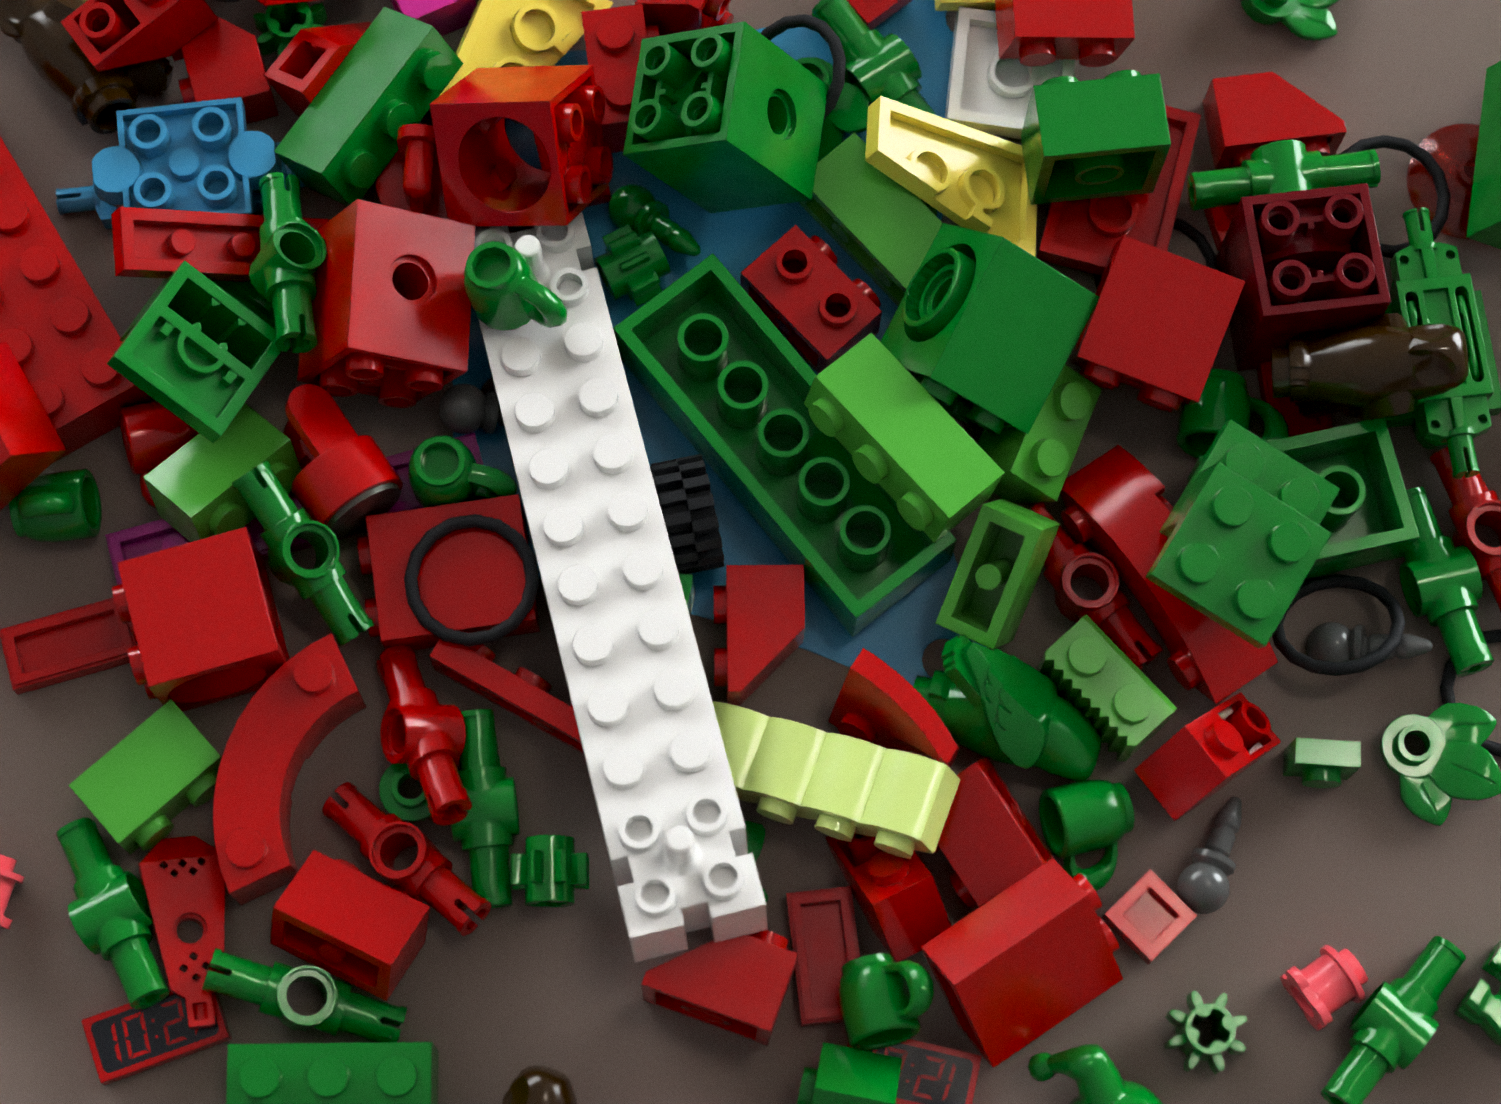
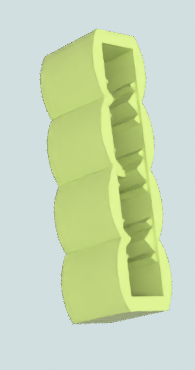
[712,701,960,859]

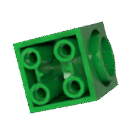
[623,21,829,213]
[880,223,1099,435]

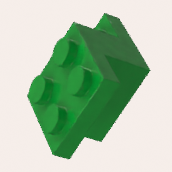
[107,260,281,443]
[1145,419,1340,649]

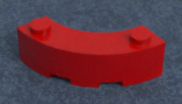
[1060,445,1278,704]
[213,633,366,906]

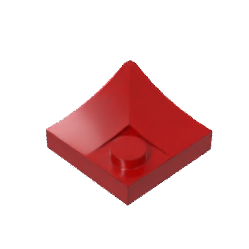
[828,648,960,768]

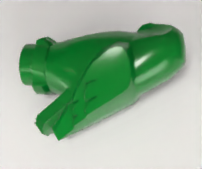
[913,635,1101,782]

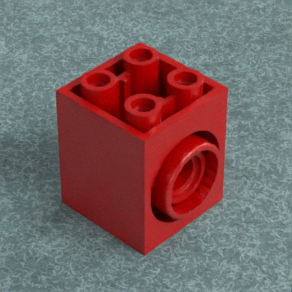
[297,199,476,408]

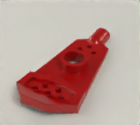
[138,835,225,1029]

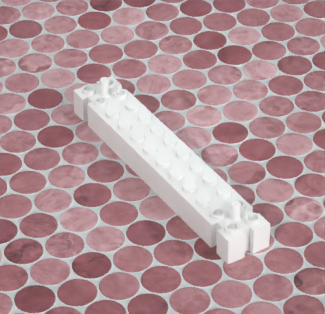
[474,212,768,962]

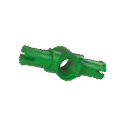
[811,0,936,115]
[1187,140,1381,211]
[249,172,327,353]
[232,460,375,647]
[1399,487,1494,677]
[451,709,520,909]
[56,818,170,1010]
[1321,936,1466,1104]
[202,948,407,1042]

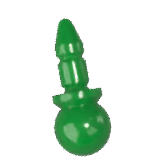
[608,184,701,256]

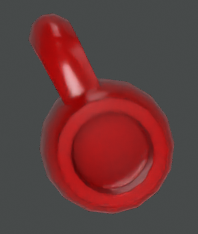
[119,401,199,508]

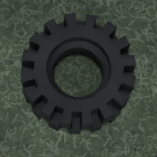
[650,454,724,574]

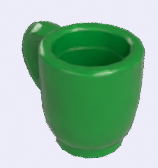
[464,241,568,331]
[1176,369,1289,459]
[408,435,518,508]
[9,468,102,542]
[1039,780,1135,891]
[839,953,934,1050]

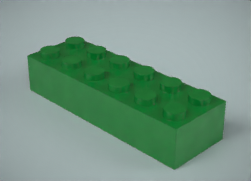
[613,253,957,637]

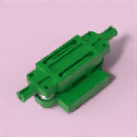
[1385,207,1501,479]

